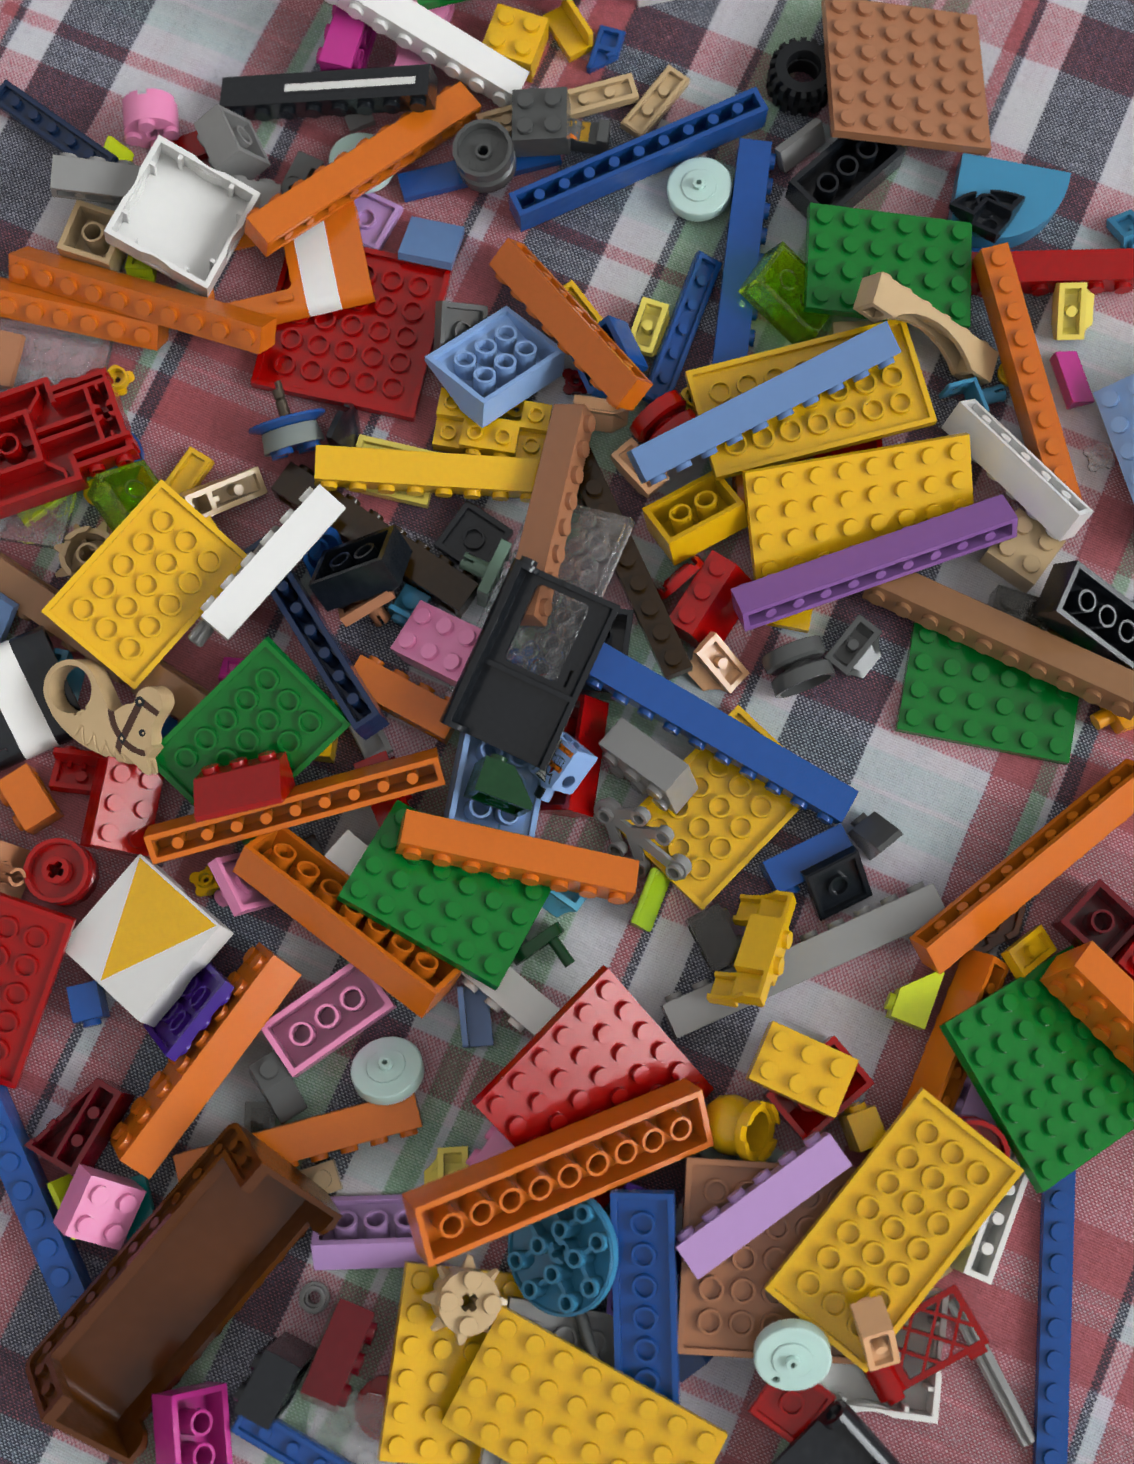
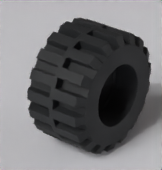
[766,37,828,116]

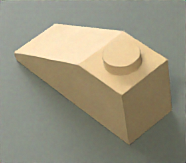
[179,466,268,518]

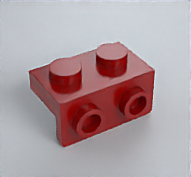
[48,746,104,795]

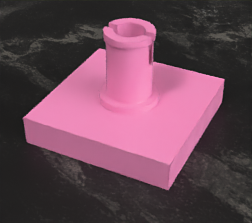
[208,852,275,917]

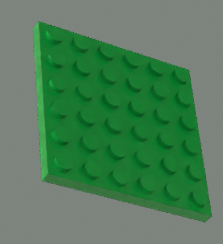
[939,945,1134,1194]

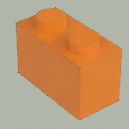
[0,763,64,835]

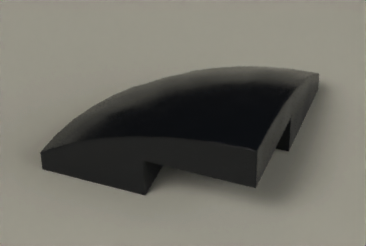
[949,190,1025,243]
[326,402,360,447]

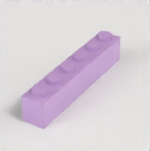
[675,1131,852,1280]

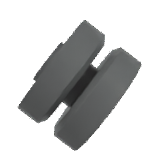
[453,119,517,193]
[761,635,835,698]

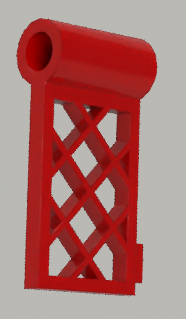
[862,1283,990,1406]

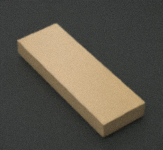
[620,65,690,138]

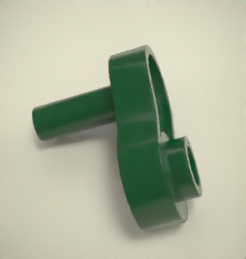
[513,922,575,968]

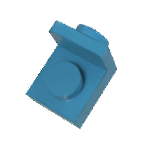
[1106,209,1134,248]
[388,583,431,627]

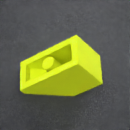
[884,972,945,1030]

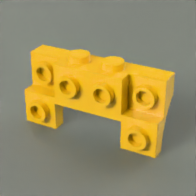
[432,387,552,459]
[706,890,797,1008]

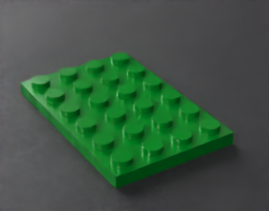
[803,203,972,329]
[895,622,1079,765]
[156,636,351,806]
[336,800,551,991]

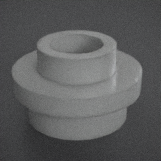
[299,1281,330,1314]

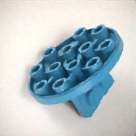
[507,1198,618,1317]

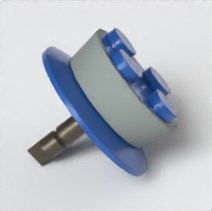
[248,380,326,461]

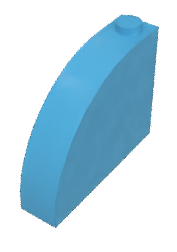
[948,153,1071,248]

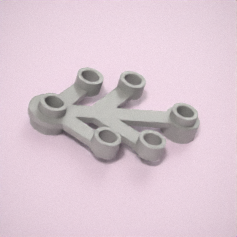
[594,797,692,881]

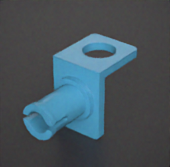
[938,377,1007,412]

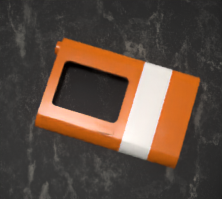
[203,201,376,325]

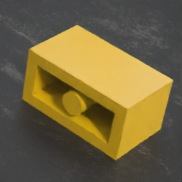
[837,1101,885,1152]

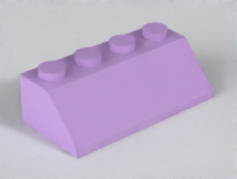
[311,1194,439,1270]

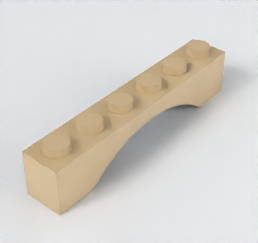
[853,272,999,385]

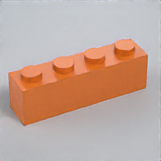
[354,654,455,745]

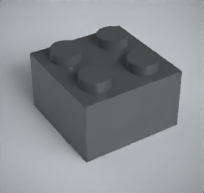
[512,87,571,157]

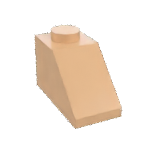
[850,1295,901,1372]

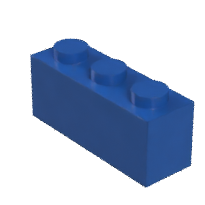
[759,823,853,894]

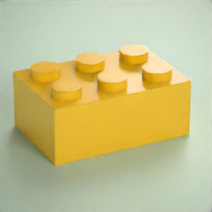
[642,471,748,566]
[745,1021,859,1118]

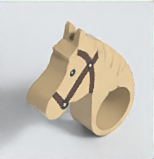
[43,659,174,775]

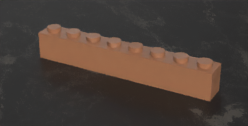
[516,404,596,627]

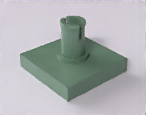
[459,539,512,609]

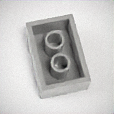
[598,717,699,815]

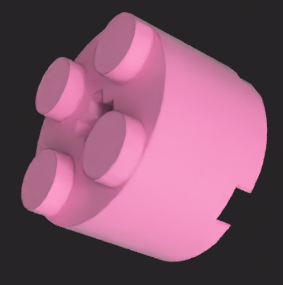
[122,88,180,149]

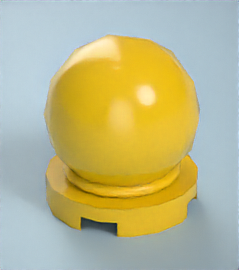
[706,1094,780,1162]

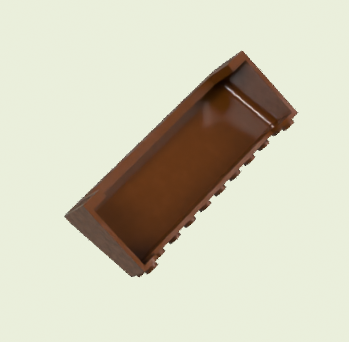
[25,1123,343,1464]

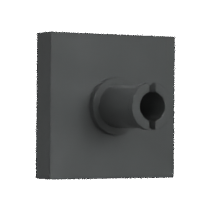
[434,301,488,351]

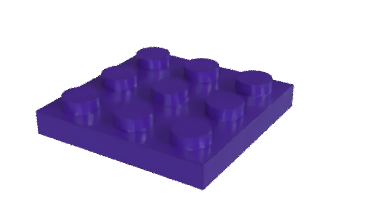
[143,962,235,1062]

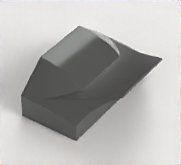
[823,614,882,679]

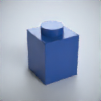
[66,980,110,1028]

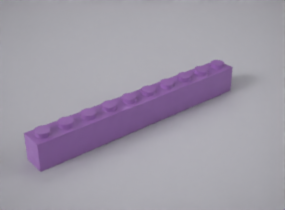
[730,494,1018,632]

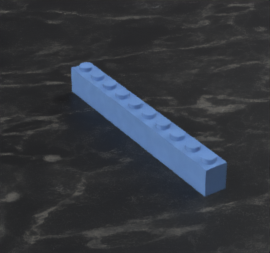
[626,321,902,486]

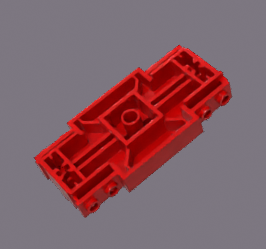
[0,367,141,519]

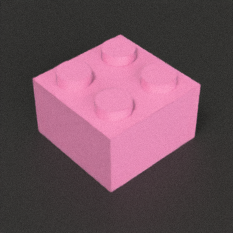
[53,1164,146,1251]

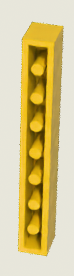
[314,445,540,503]

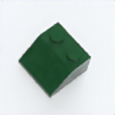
[464,753,533,817]

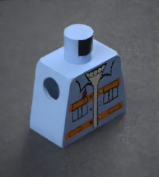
[529,731,598,803]

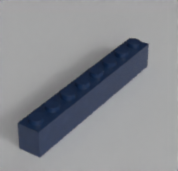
[244,536,390,740]

